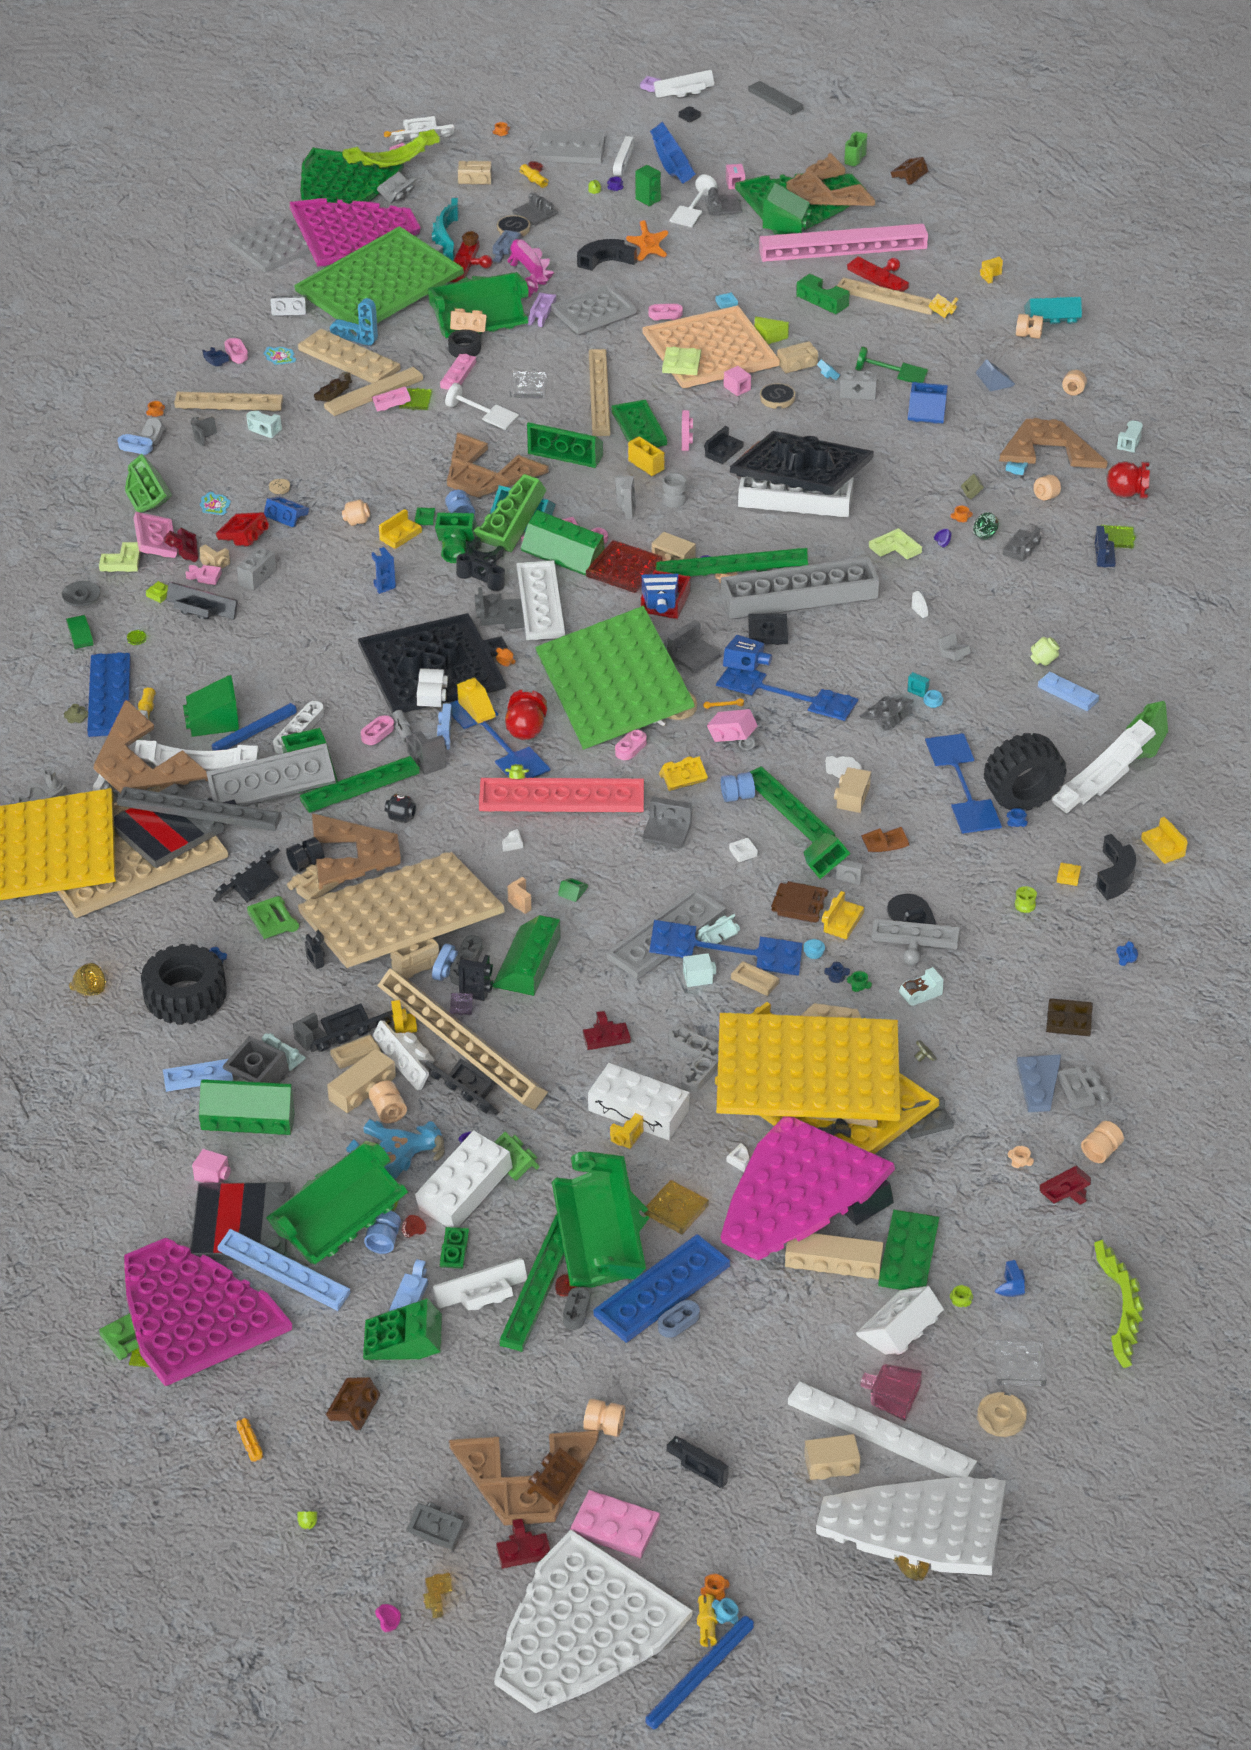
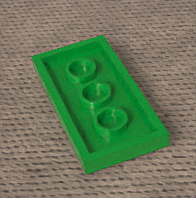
[611,399,667,448]
[878,1209,940,1290]

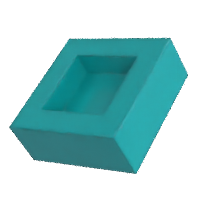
[907,672,930,698]

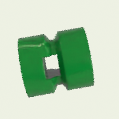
[441,528,466,563]

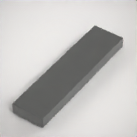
[748,81,803,115]

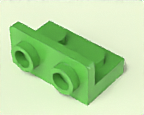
[494,1132,540,1181]

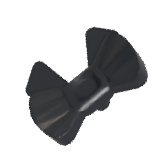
[818,1118,851,1138]

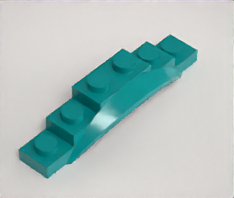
[432,198,459,261]

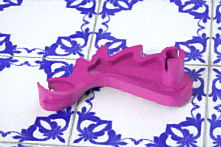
[508,239,554,297]

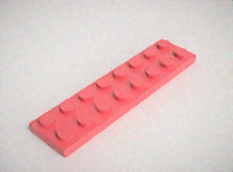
[479,778,644,812]

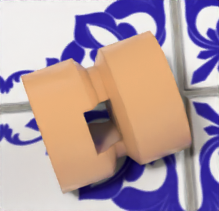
[1016,314,1043,339]
[369,1081,407,1123]
[1081,1121,1124,1163]
[583,1398,625,1437]

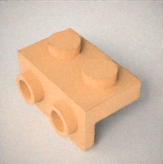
[450,309,486,332]

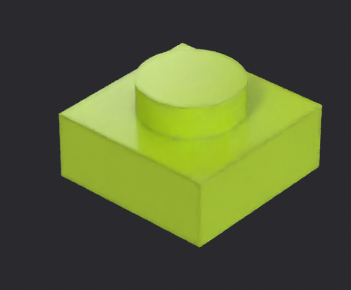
[146,581,168,603]

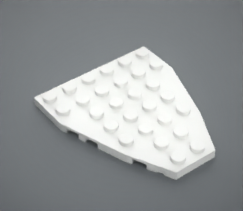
[816,1476,1006,1575]
[495,1530,692,1713]

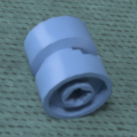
[445,489,475,515]
[720,772,755,802]
[364,1211,401,1254]

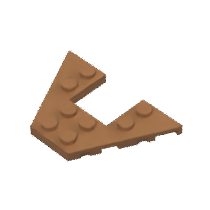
[787,153,875,206]
[999,418,1108,469]
[447,432,549,498]
[93,700,208,793]
[312,814,401,890]
[449,1431,599,1525]

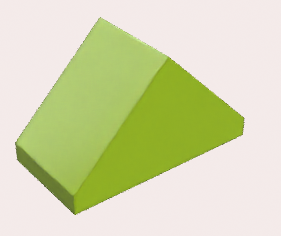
[754,317,789,344]

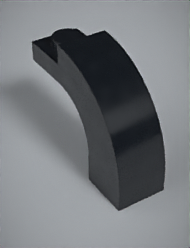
[577,239,637,271]
[1096,834,1136,900]

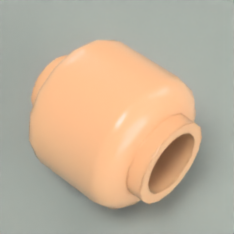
[1062,370,1087,395]
[1034,475,1061,501]
[342,499,370,526]

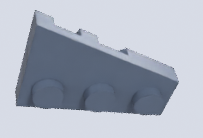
[1016,1054,1061,1112]

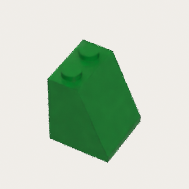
[763,182,812,233]
[183,675,239,737]

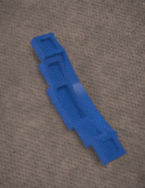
[650,122,696,184]

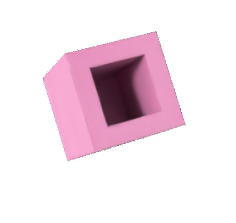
[726,164,745,189]
[724,366,751,396]
[192,1149,231,1183]

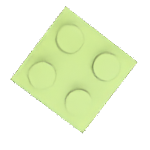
[662,347,701,375]

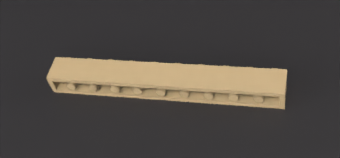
[377,968,548,1110]

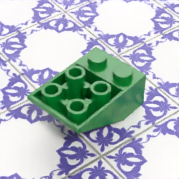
[281,728,338,793]
[363,1298,442,1360]

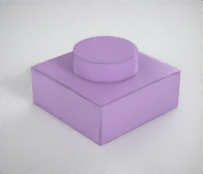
[640,76,661,92]

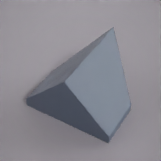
[975,359,1015,392]

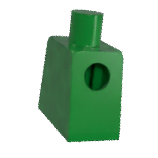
[803,833,851,879]

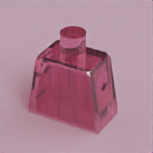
[860,1364,922,1421]

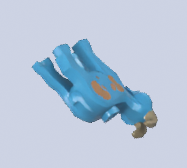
[346,1119,445,1179]

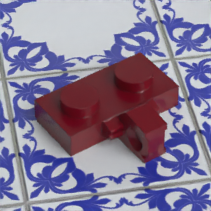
[164,527,198,563]
[583,1011,631,1050]
[1039,1165,1091,1205]
[496,1518,551,1569]

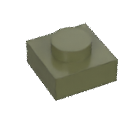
[961,473,984,499]

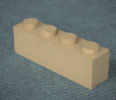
[785,1233,883,1279]

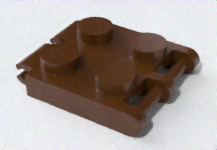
[771,881,829,923]

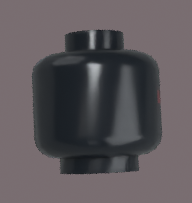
[384,794,416,823]

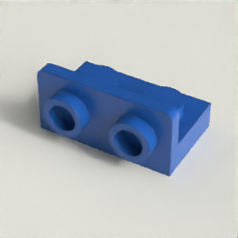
[264,496,309,527]

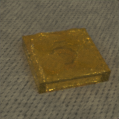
[644,1180,709,1235]

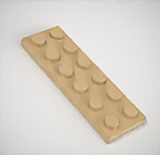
[298,329,401,383]

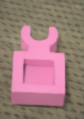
[185,565,222,585]

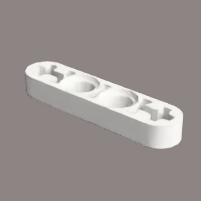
[613,136,634,176]
[273,701,324,754]

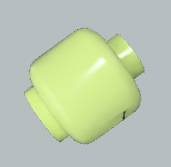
[1030,637,1060,666]

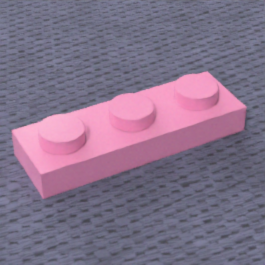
[440,354,476,390]

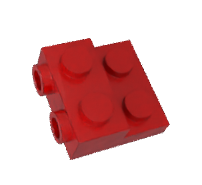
[215,512,269,547]

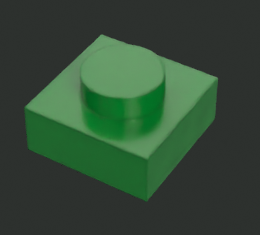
[415,507,436,526]

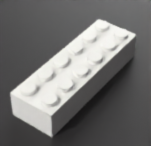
[738,476,854,517]

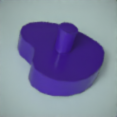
[934,529,952,548]

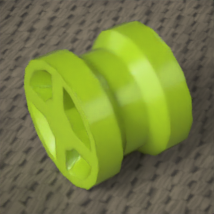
[1015,886,1037,913]

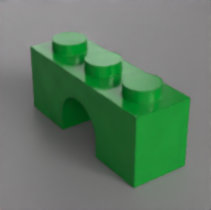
[796,273,850,315]

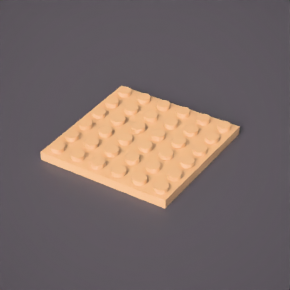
[643,306,780,388]

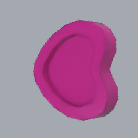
[375,1604,401,1632]

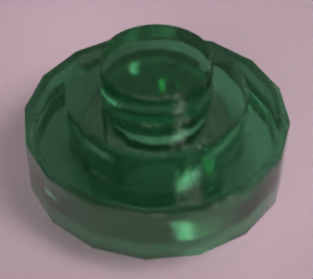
[973,512,999,540]

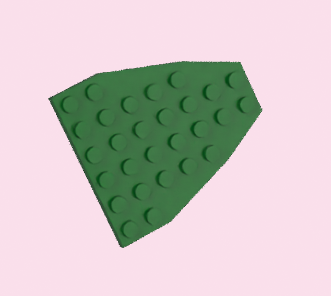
[300,148,404,204]
[735,173,866,235]

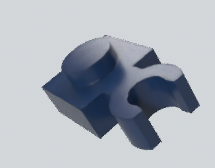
[202,347,229,366]

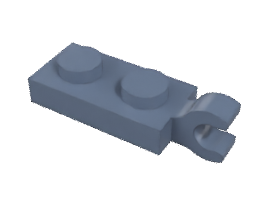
[493,230,521,263]

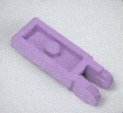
[528,293,556,327]

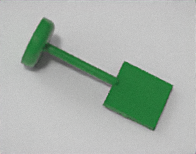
[855,346,928,383]

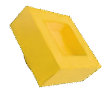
[1057,863,1081,886]

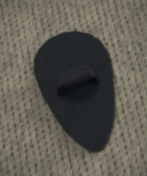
[887,894,936,947]

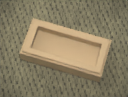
[731,961,779,996]
[330,1035,380,1069]

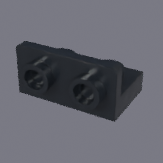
[704,426,744,465]
[458,955,493,1001]

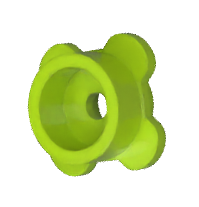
[505,764,529,779]

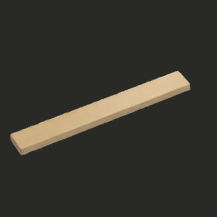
[589,349,610,436]

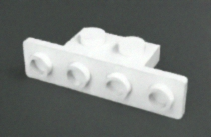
[654,70,714,98]
[390,116,454,143]
[372,1021,435,1090]
[433,1258,527,1310]

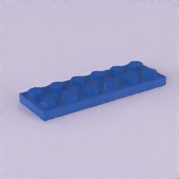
[87,652,131,737]
[593,1234,730,1343]

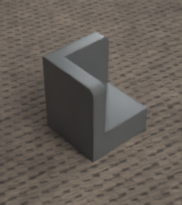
[293,1013,327,1051]

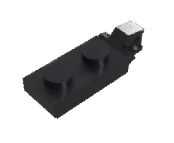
[666,1436,729,1488]

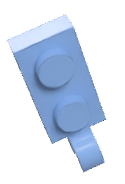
[437,704,452,750]
[389,1259,428,1311]

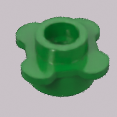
[847,971,872,992]

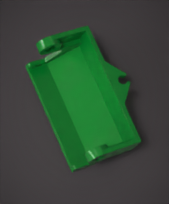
[428,272,529,338]
[266,1141,408,1265]
[552,1151,650,1288]

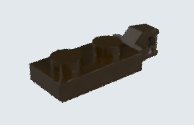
[314,372,352,402]

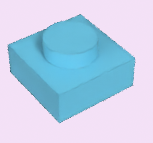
[716,293,738,309]
[817,359,840,380]
[1005,462,1028,475]

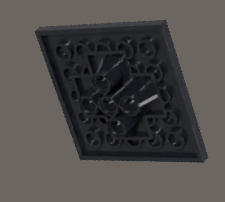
[730,431,874,495]
[358,613,506,714]

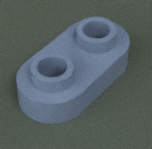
[658,1300,700,1338]

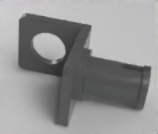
[190,416,217,446]

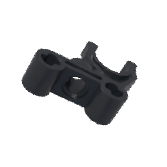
[456,537,505,591]

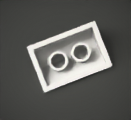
[856,1286,944,1355]

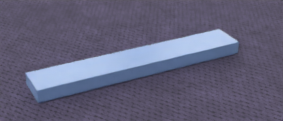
[218,1229,351,1311]

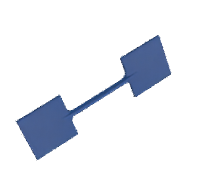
[716,667,859,721]
[449,700,551,778]
[925,733,1002,834]
[649,920,802,976]

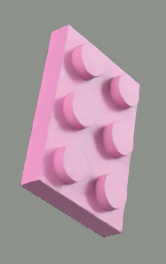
[134,512,177,558]
[570,1490,660,1558]

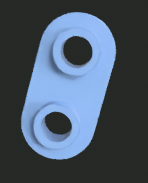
[118,434,153,455]
[432,943,458,981]

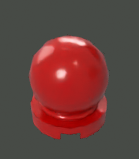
[1106,461,1150,499]
[505,689,548,740]

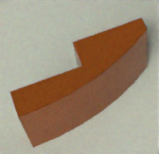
[861,827,909,852]

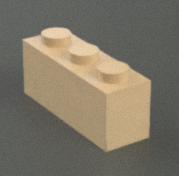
[327,1049,396,1113]

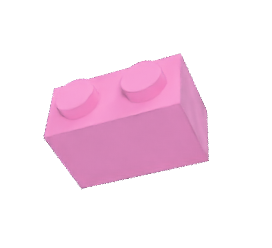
[707,709,758,742]

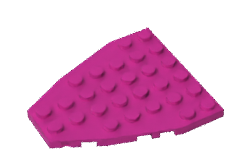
[289,198,420,267]
[720,1116,895,1261]
[124,1237,292,1387]

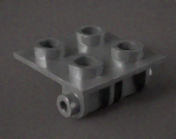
[704,187,742,216]
[512,192,558,225]
[860,696,914,730]

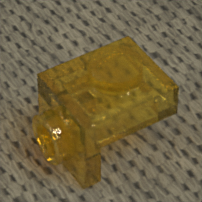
[423,1573,452,1619]

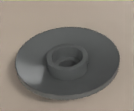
[62,581,100,606]

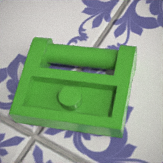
[247,896,299,939]
[99,1313,139,1360]

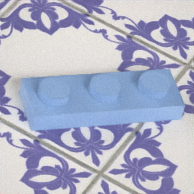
[1038,672,1099,711]
[163,1059,233,1092]

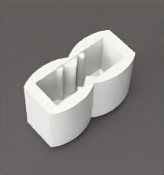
[417,669,448,707]

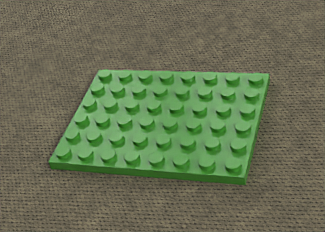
[294,226,464,332]
[535,606,695,750]

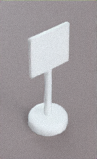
[669,175,718,228]
[445,383,519,430]

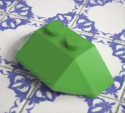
[125,453,172,513]
[1125,701,1168,759]

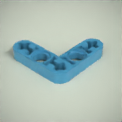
[330,298,378,346]

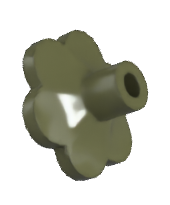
[64,704,88,723]
[914,1040,937,1062]

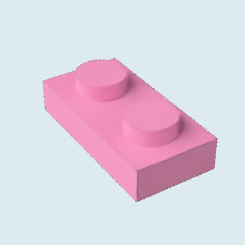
[372,386,411,412]
[682,410,693,451]

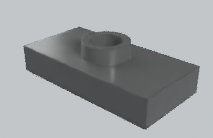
[502,599,524,629]

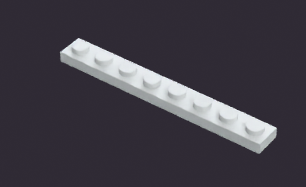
[788,1381,977,1478]

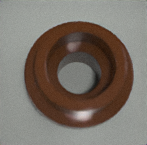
[462,231,479,246]

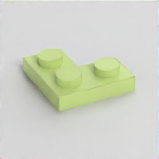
[869,528,922,559]
[99,542,141,572]

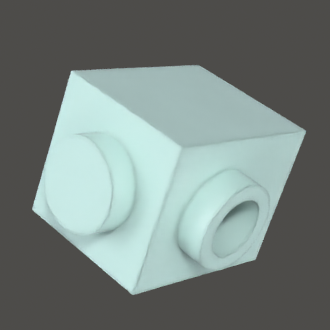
[683,953,716,987]

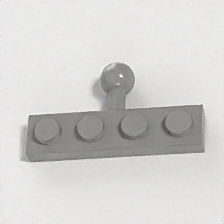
[872,919,960,966]

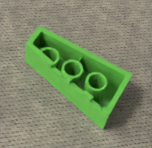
[474,474,547,553]

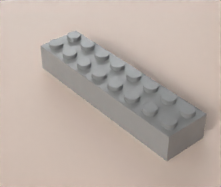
[720,557,879,619]

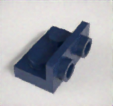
[1094,526,1116,568]

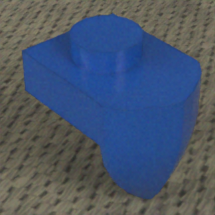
[995,1260,1025,1297]

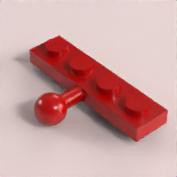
[450,241,493,282]
[847,256,909,292]

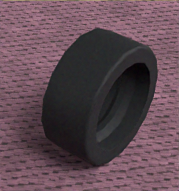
[448,329,481,358]

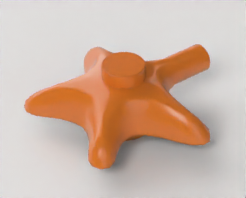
[626,220,668,261]

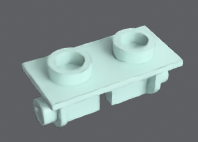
[696,914,740,949]
[262,1033,306,1071]

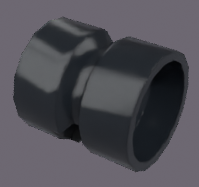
[286,837,325,873]

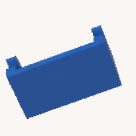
[372,547,396,594]

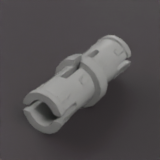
[392,710,412,745]

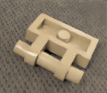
[287,864,341,900]

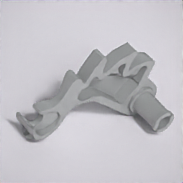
[15,767,67,803]

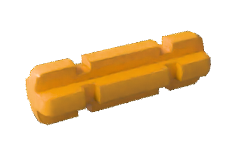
[236,1418,263,1462]

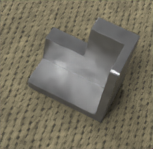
[406,731,446,775]

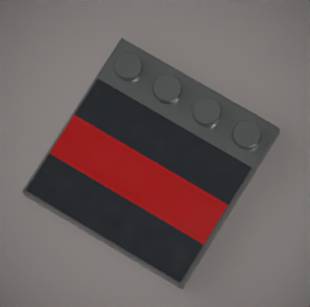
[114,784,224,868]
[190,1182,291,1260]

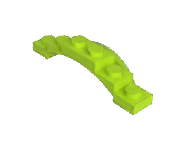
[343,129,440,168]
[1094,1239,1144,1368]

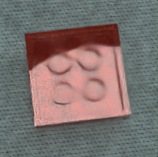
[586,540,663,593]

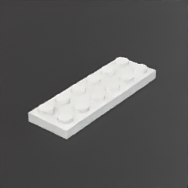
[516,560,565,640]

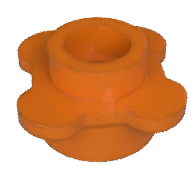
[493,122,510,136]
[146,401,165,417]
[951,505,972,522]
[496,648,516,666]
[700,1574,729,1601]

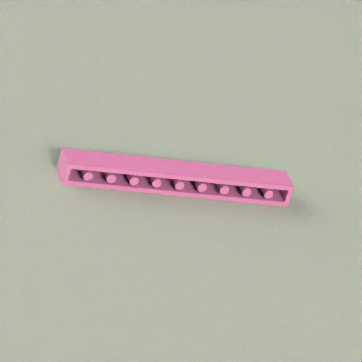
[759,224,928,262]

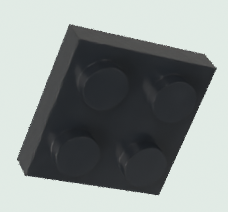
[748,614,788,645]

